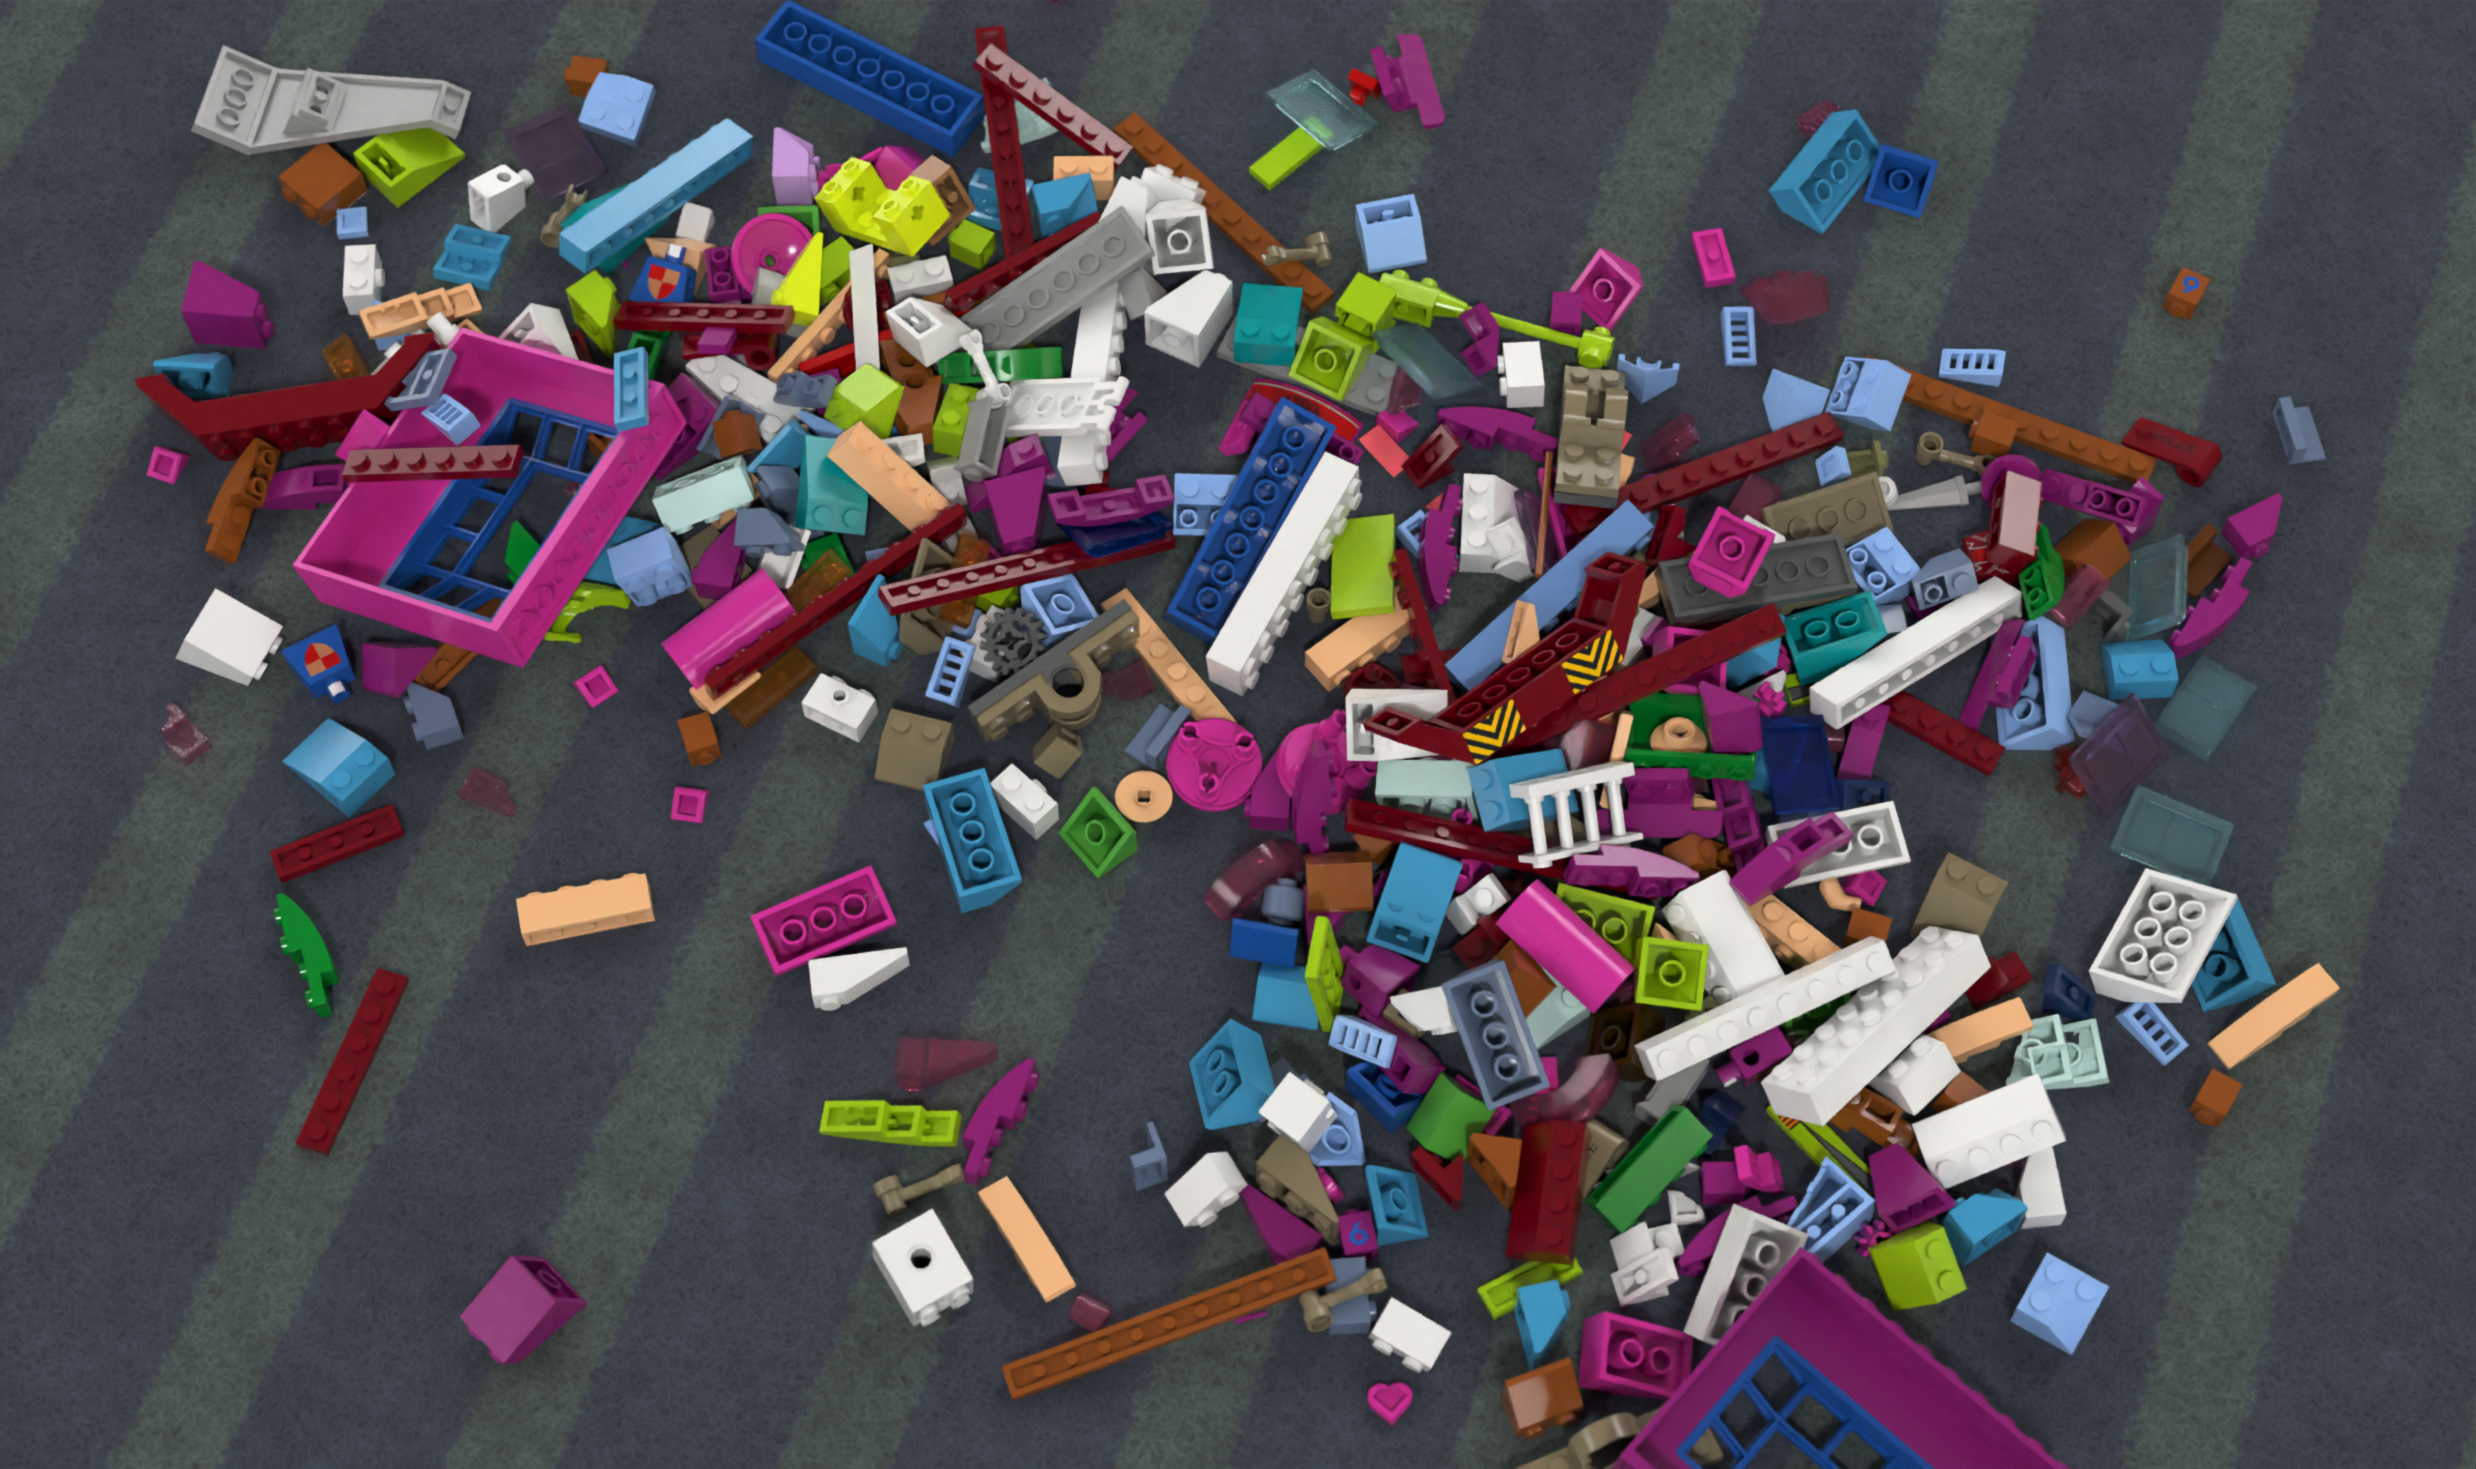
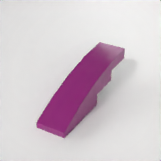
[1711,778,1767,872]

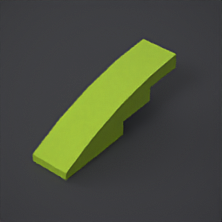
[819,1101,962,1147]

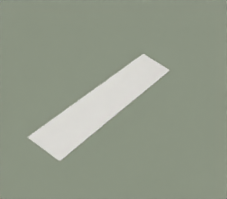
[849,243,880,370]

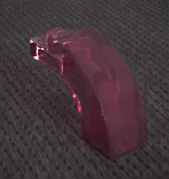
[1203,839,1305,922]
[1510,1053,1620,1130]

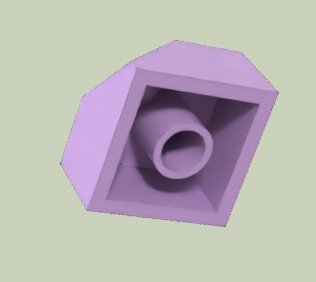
[772,128,821,206]

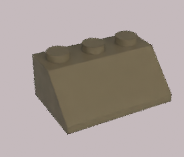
[899,538,964,655]

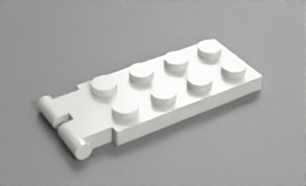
[999,376,1130,437]

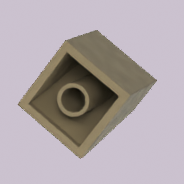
[1909,852,2008,941]

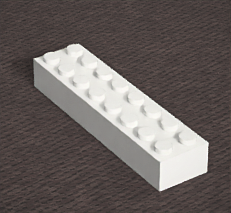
[1206,452,1362,696]
[1761,926,1991,1126]

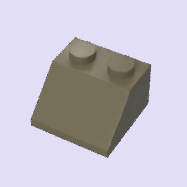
[875,708,955,791]

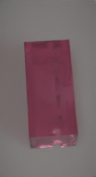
[1797,100,1839,138]

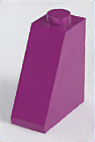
[1868,1142,1956,1234]

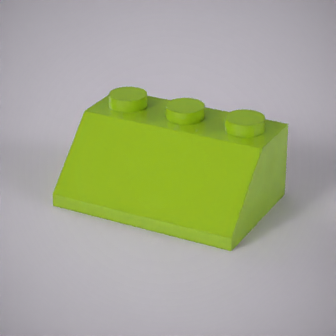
[1556,883,1656,967]

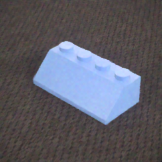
[1990,616,2075,750]

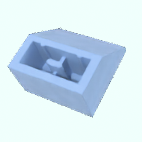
[1355,194,1427,274]
[1824,356,1911,431]
[1173,473,1237,536]
[607,527,694,607]
[1845,527,1921,605]

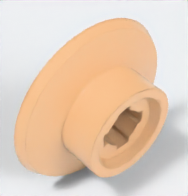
[1650,717,1708,753]
[1115,771,1173,822]

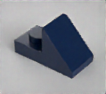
[1834,779,1890,811]
[2041,963,2096,1021]
[1697,1090,1747,1160]

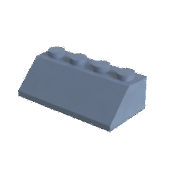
[1441,959,1550,1111]

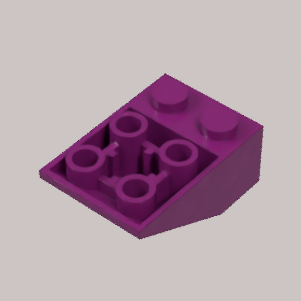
[653,373,721,481]

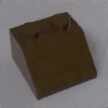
[1581,1003,1666,1083]

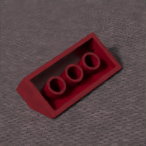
[1505,1120,1592,1266]

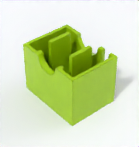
[1335,272,1398,354]

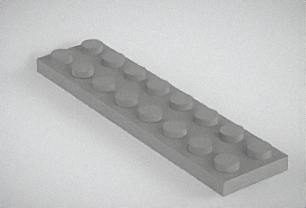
[936,206,1156,386]

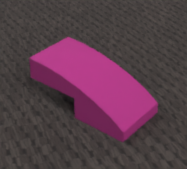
[1734,1145,1785,1194]

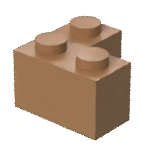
[910,155,976,247]

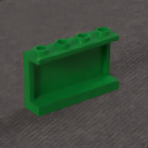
[1625,693,1760,781]

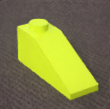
[771,232,823,327]

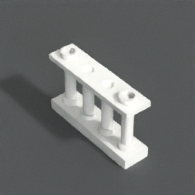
[1509,761,1643,868]

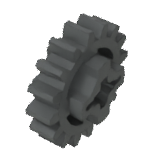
[979,607,1049,676]

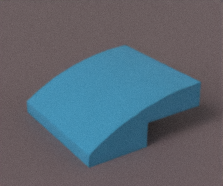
[965,167,1034,232]
[433,223,511,291]

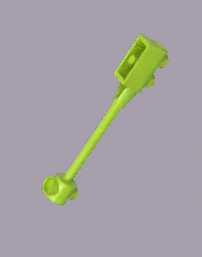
[1379,270,1615,369]

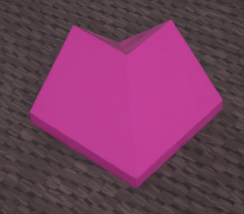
[1569,248,1644,332]

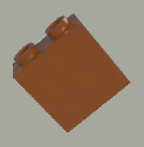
[278,143,368,227]

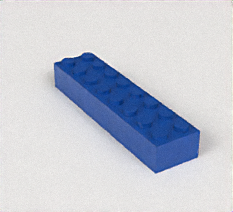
[755,0,985,157]
[1162,397,1336,646]

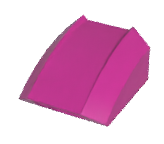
[1688,506,1776,598]

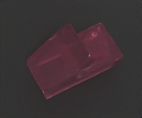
[1640,413,1701,470]

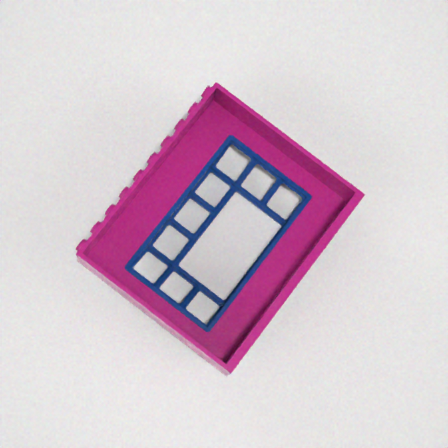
[292,328,687,668]

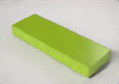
[1249,117,1333,190]
[1477,1257,1583,1320]

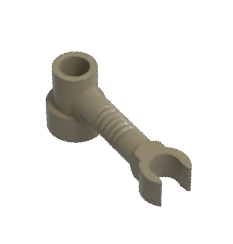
[540,184,587,248]
[1261,232,1334,268]
[1915,432,1996,475]
[1306,587,1331,623]
[873,1164,965,1216]
[1299,1268,1387,1332]

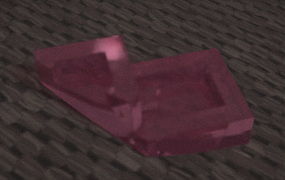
[1388,363,1428,415]
[1102,660,1157,702]
[161,702,212,766]
[459,767,516,817]

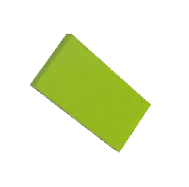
[1331,514,1396,620]
[1305,916,1345,1033]

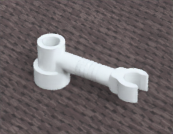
[427,312,460,348]
[959,329,1012,411]

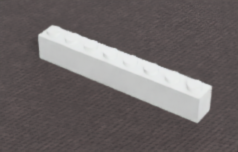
[1057,282,1127,486]
[1810,576,2022,730]
[1634,936,1896,1081]

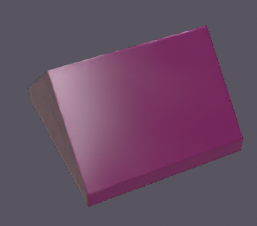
[362,641,438,698]
[1699,681,1763,755]

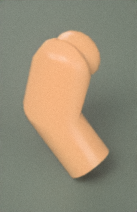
[1819,878,1862,912]

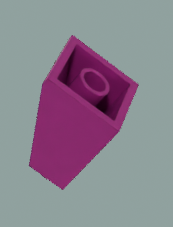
[181,261,275,349]
[984,466,1049,558]
[460,1255,587,1364]

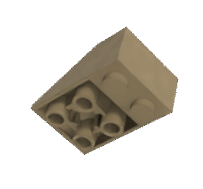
[1256,1133,1339,1246]

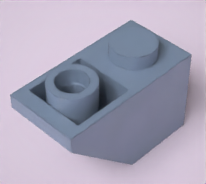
[755,466,799,518]
[734,508,805,557]
[1911,548,1979,610]
[403,682,464,750]

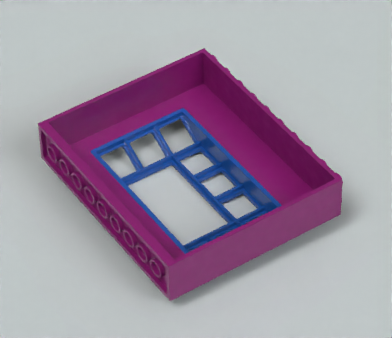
[1611,1247,2070,1469]

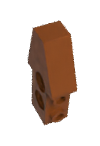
[880,339,943,445]

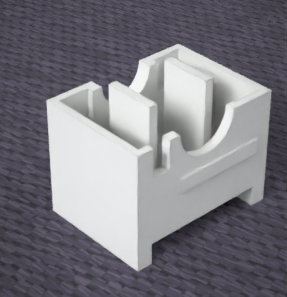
[1259,1072,1338,1154]

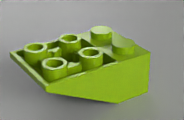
[353,127,466,208]

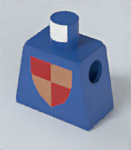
[628,243,697,303]
[281,624,356,703]

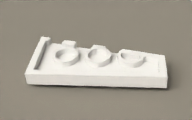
[686,355,816,445]

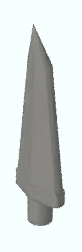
[1887,475,1981,511]

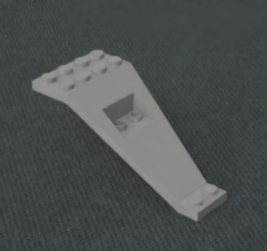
[191,45,471,155]

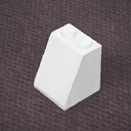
[1099,176,1161,277]
[1146,198,1214,274]
[1144,270,1233,367]
[176,588,283,686]

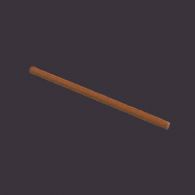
[1535,451,1553,579]

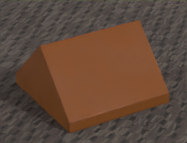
[2053,519,2132,597]
[1304,851,1373,913]
[1490,939,1557,1019]
[1466,1133,1522,1211]

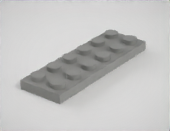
[1217,312,1407,416]

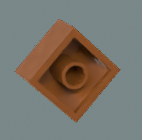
[1501,1357,1583,1440]

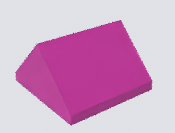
[874,146,925,191]

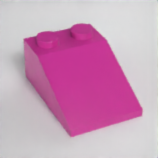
[1578,1311,1693,1400]

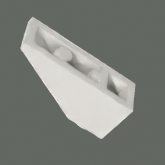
[808,947,910,1011]
[2015,1147,2067,1229]

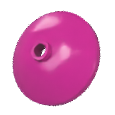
[731,213,812,295]

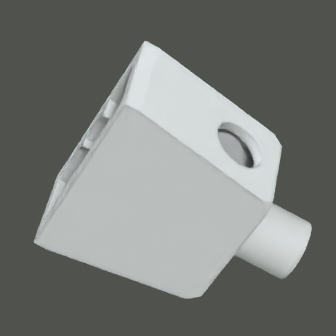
[468,165,534,233]

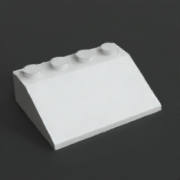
[2089,868,2238,1003]

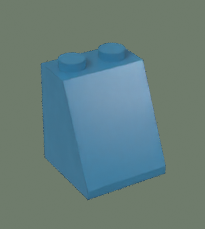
[1467,749,1579,832]

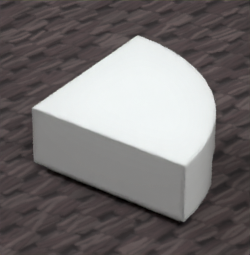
[1667,1190,1706,1225]

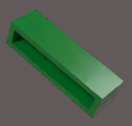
[1583,1104,1713,1234]

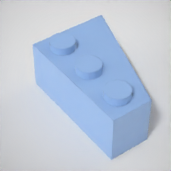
[1787,1156,1875,1263]

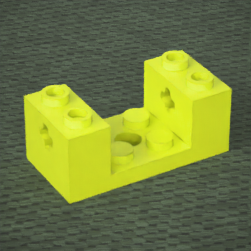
[814,157,950,257]

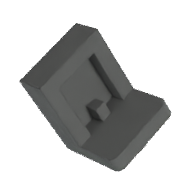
[2088,587,2134,642]

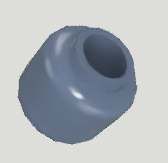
[1261,878,1305,927]

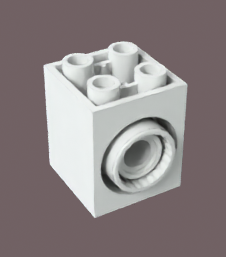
[872,1209,973,1327]

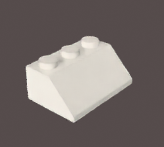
[1459,473,1524,573]

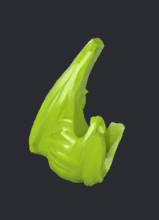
[544,582,631,643]

